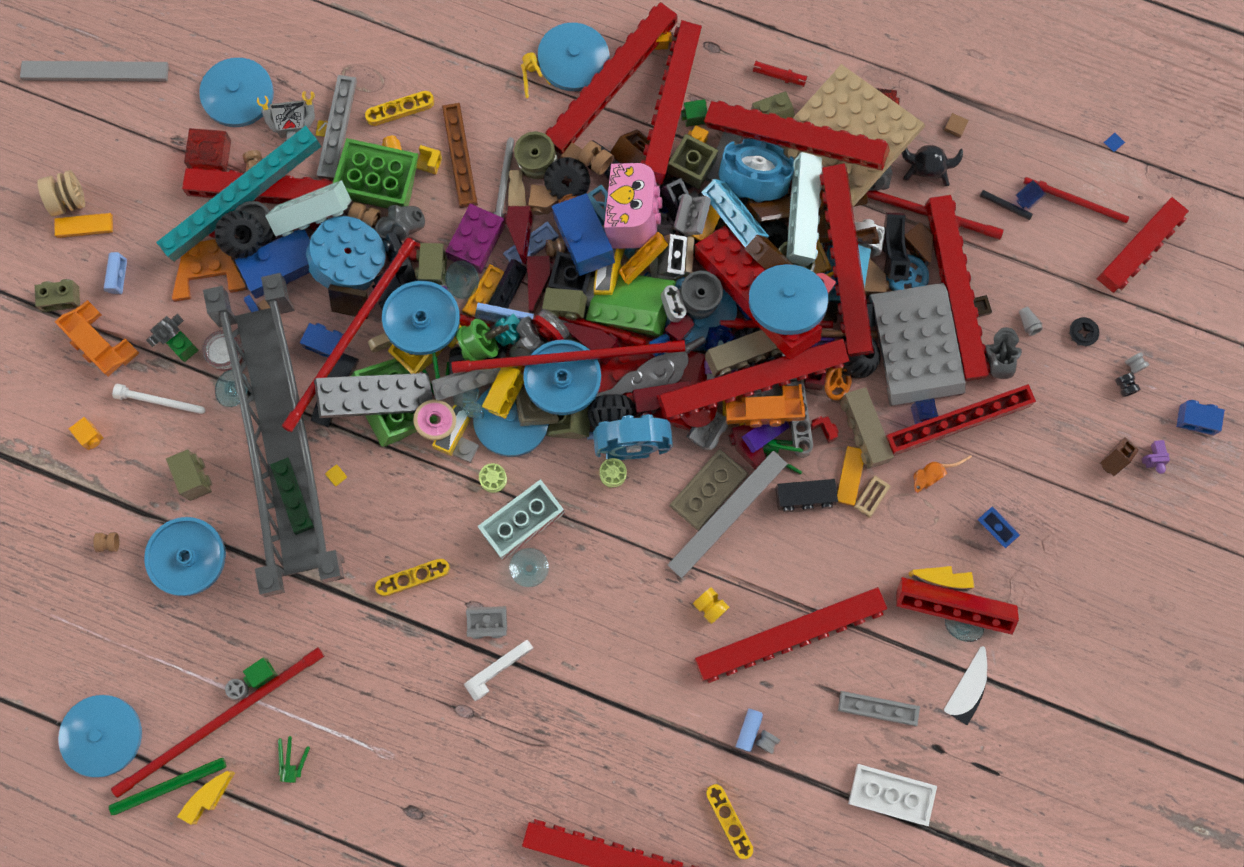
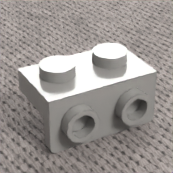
[674,194,711,236]
[686,412,728,450]
[466,606,507,639]

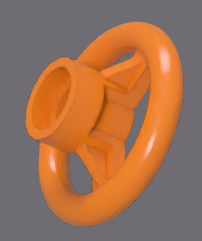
[824,367,852,401]

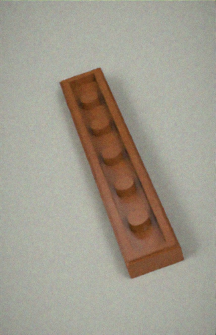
[442,103,478,208]

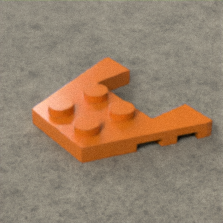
[172,239,247,302]

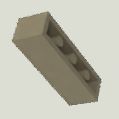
[704,330,782,377]
[840,387,894,469]

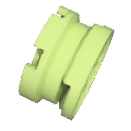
[600,458,627,488]
[479,463,507,493]

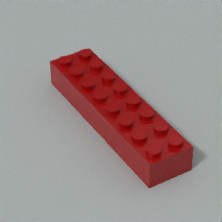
[695,226,822,360]

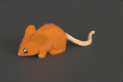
[913,455,972,493]

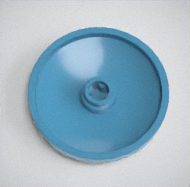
[537,23,610,92]
[199,58,274,127]
[749,264,828,335]
[382,281,460,355]
[523,340,601,415]
[473,387,549,457]
[144,517,226,596]
[58,695,142,777]

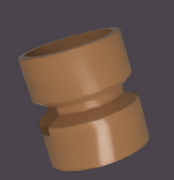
[578,140,614,175]
[348,202,381,230]

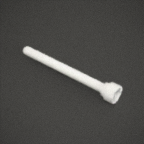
[112,384,205,414]

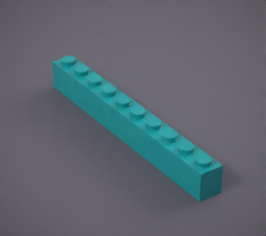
[156,126,322,262]

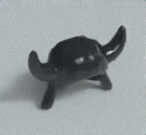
[901,145,963,186]

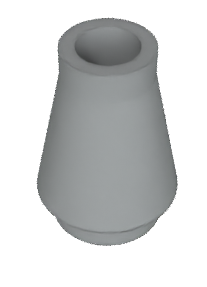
[1019,307,1043,336]

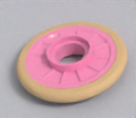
[413,400,456,440]

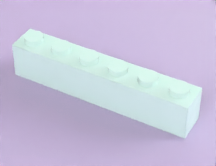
[786,152,823,266]

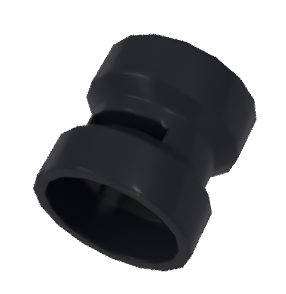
[1115,372,1141,397]

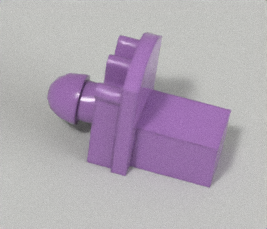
[1142,440,1170,474]

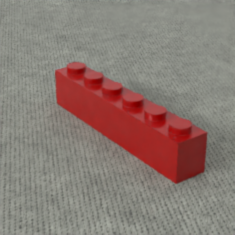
[1096,197,1189,293]
[896,577,1019,635]

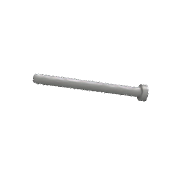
[493,137,514,218]

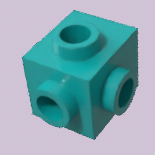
[494,313,520,347]

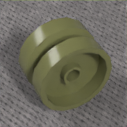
[514,131,557,179]

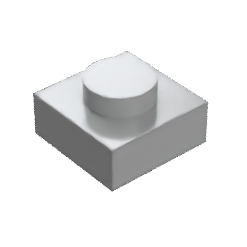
[453,437,479,463]

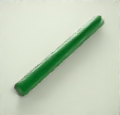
[108,758,227,815]

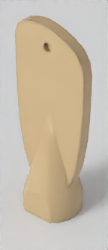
[508,170,526,206]

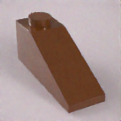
[745,235,793,270]

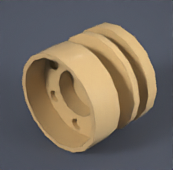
[37,170,85,217]

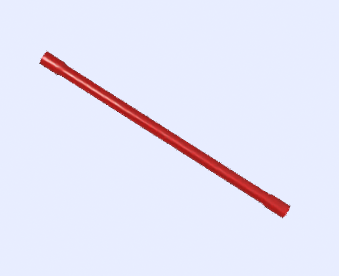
[866,191,1004,240]
[281,238,416,432]
[452,340,686,373]
[111,647,325,798]

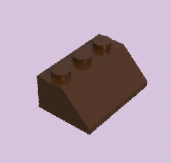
[610,129,671,185]
[745,194,791,224]

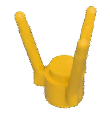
[521,52,551,98]

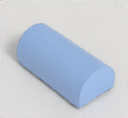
[103,252,127,294]
[736,708,763,753]

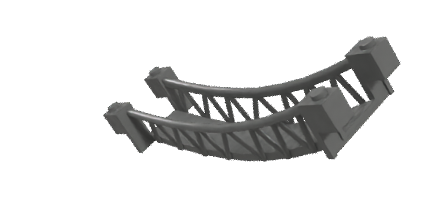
[203,273,345,597]

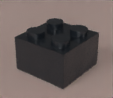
[548,251,593,295]

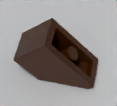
[905,222,933,267]
[1100,437,1139,476]

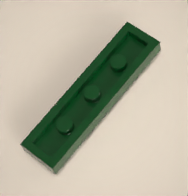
[270,457,314,535]

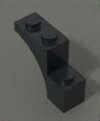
[882,212,911,280]

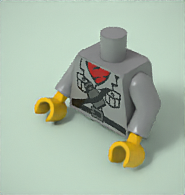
[257,91,315,140]

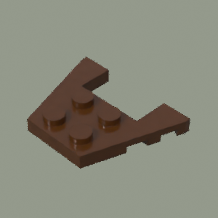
[817,193,880,244]

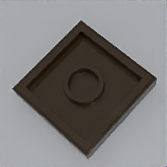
[328,284,370,319]

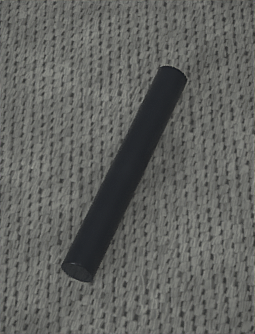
[980,190,1033,220]

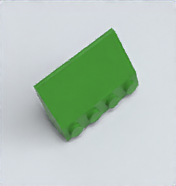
[333,138,418,209]
[586,275,676,336]
[351,358,437,447]

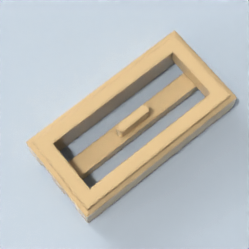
[853,475,891,518]

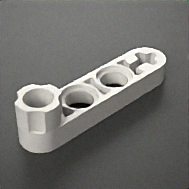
[464,640,533,701]

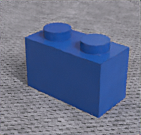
[300,323,344,358]
[1176,400,1225,436]
[977,506,1020,548]

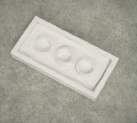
[848,764,937,826]

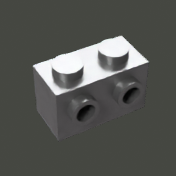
[657,234,687,278]

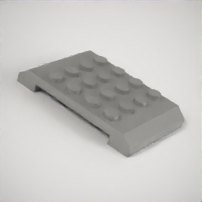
[869,283,966,406]

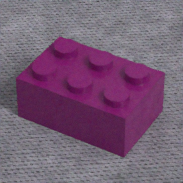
[445,204,505,274]

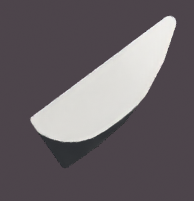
[944,646,987,725]

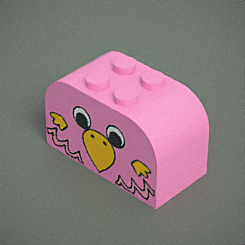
[604,163,662,248]

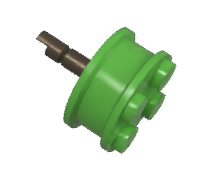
[455,319,509,361]

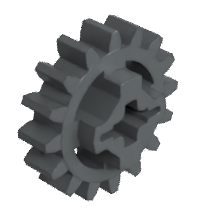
[146,313,184,347]

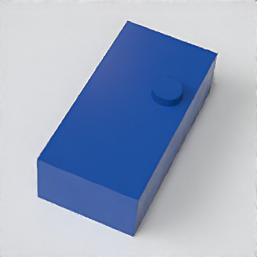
[552,193,615,276]
[235,229,310,299]

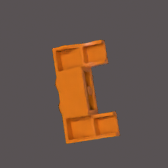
[55,300,139,377]
[725,384,805,428]

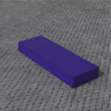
[742,421,790,453]

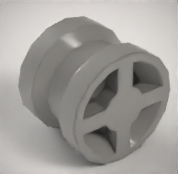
[1125,352,1150,374]
[225,679,249,700]
[755,730,780,754]

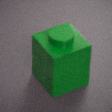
[680,99,708,127]
[166,331,199,363]
[243,657,278,689]

